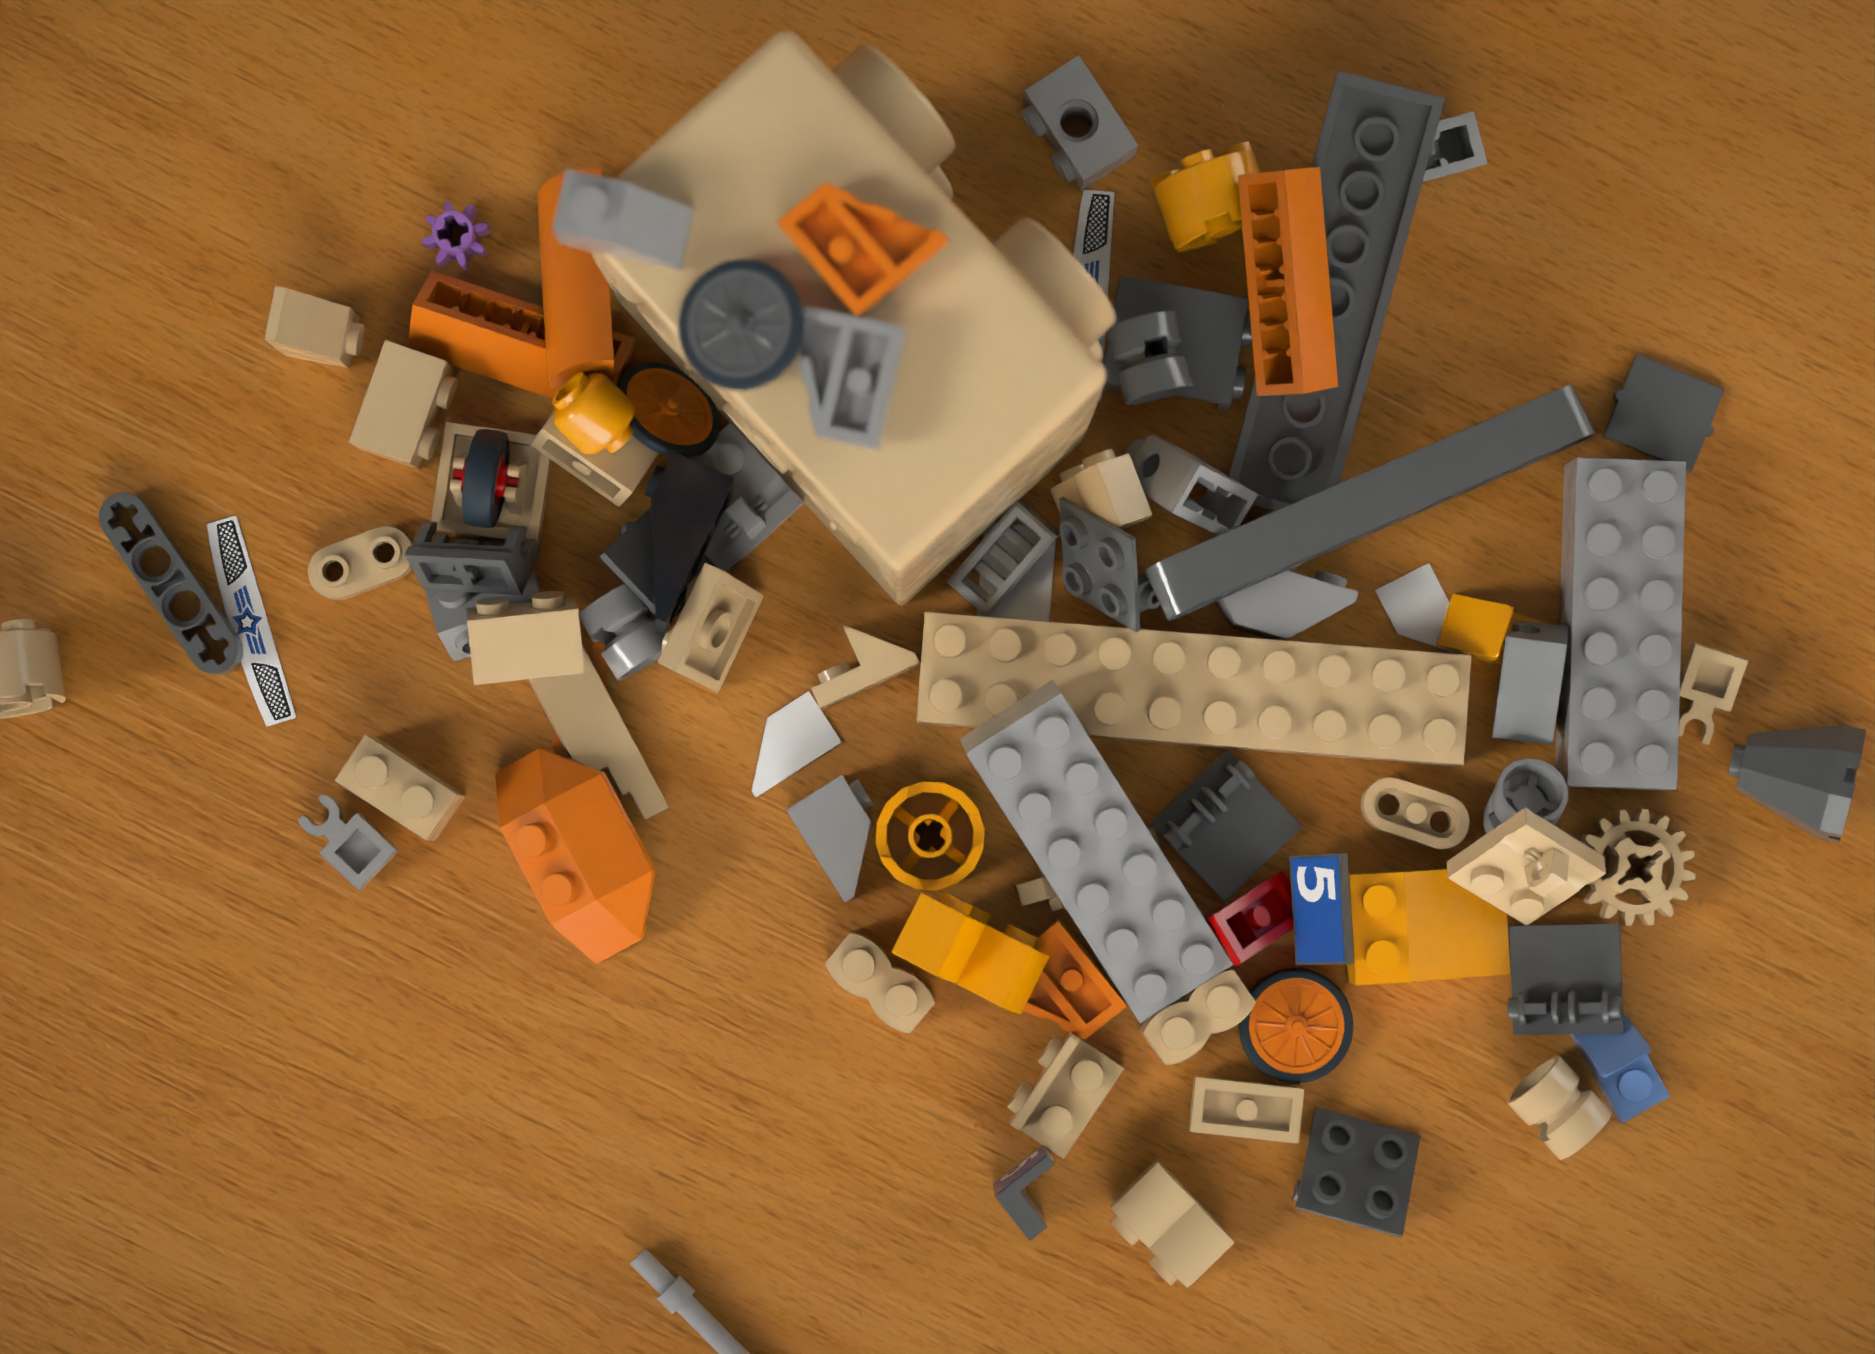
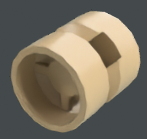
[1506,1055,1612,1160]

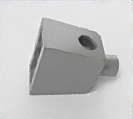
[1126,434,1258,536]

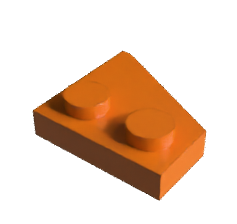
[777,182,949,317]
[1023,918,1128,1039]

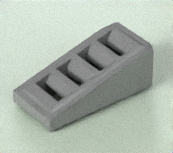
[947,499,1060,617]

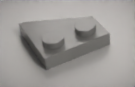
[798,305,908,451]

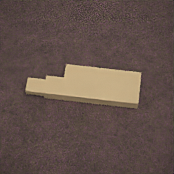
[528,645,669,821]

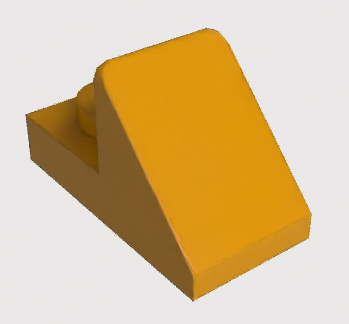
[1436,594,1548,667]

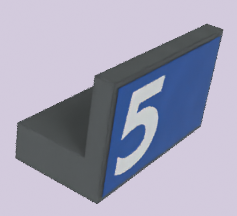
[1289,853,1354,965]
[993,1146,1055,1241]

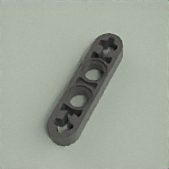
[99,493,243,675]

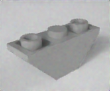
[1216,567,1358,641]

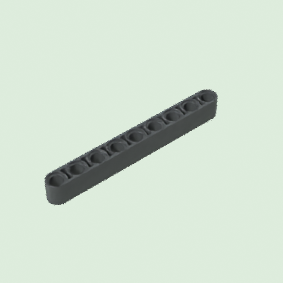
[1145,385,1596,621]

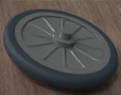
[679,259,804,390]

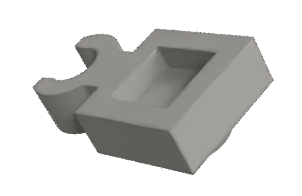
[298,794,399,890]

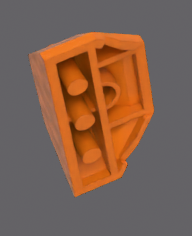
[495,747,656,964]

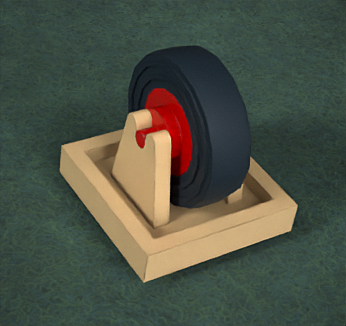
[431,422,552,546]

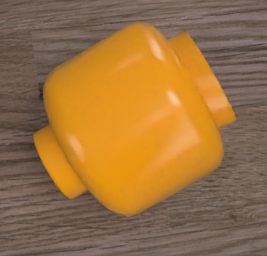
[552,372,635,454]

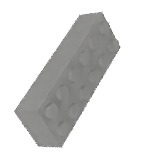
[1555,457,1686,791]
[959,680,1233,1023]

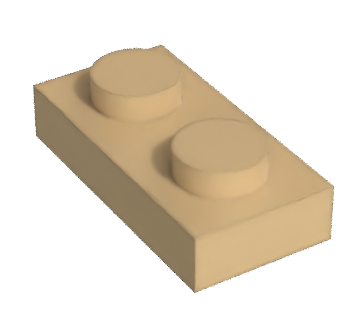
[1188,1076,1304,1144]

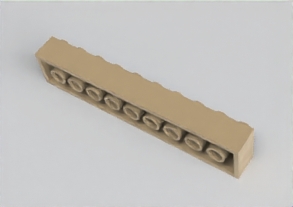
[916,612,1472,766]

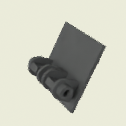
[1059,496,1160,632]
[1149,749,1302,902]
[1508,924,1624,1035]
[1292,1107,1421,1238]

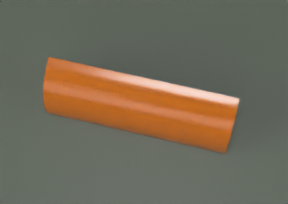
[1238,167,1338,396]
[537,168,614,388]
[408,270,636,399]

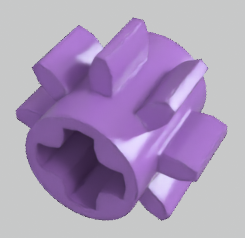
[422,201,491,271]

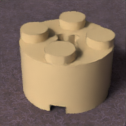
[0,619,66,719]

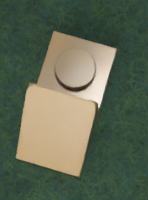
[811,626,920,710]

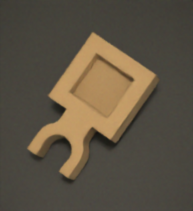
[1679,642,1748,745]

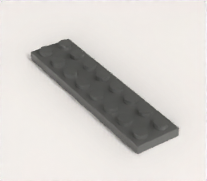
[1228,71,1445,511]

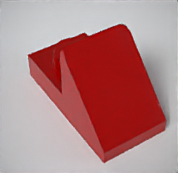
[1207,870,1294,966]

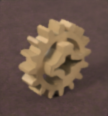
[1580,809,1696,926]

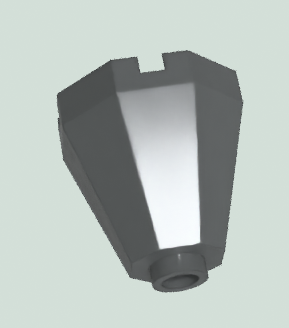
[1728,725,1866,843]

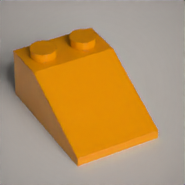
[1346,869,1511,985]

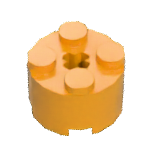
[1149,141,1261,253]
[876,781,985,891]

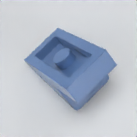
[1570,1012,1670,1123]

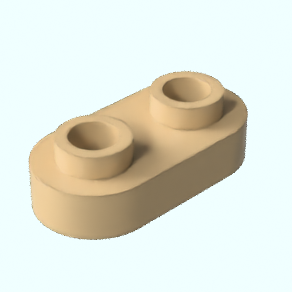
[308,526,413,600]
[1361,777,1470,849]

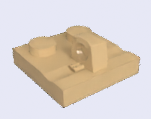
[657,563,764,693]
[1447,808,1606,925]

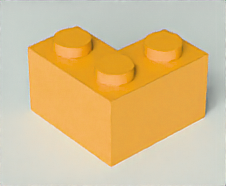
[891,892,1050,1015]

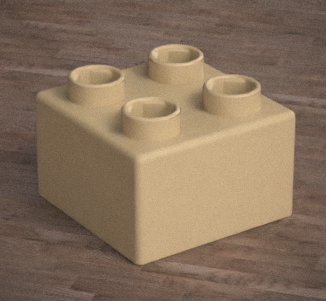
[590,31,1116,606]

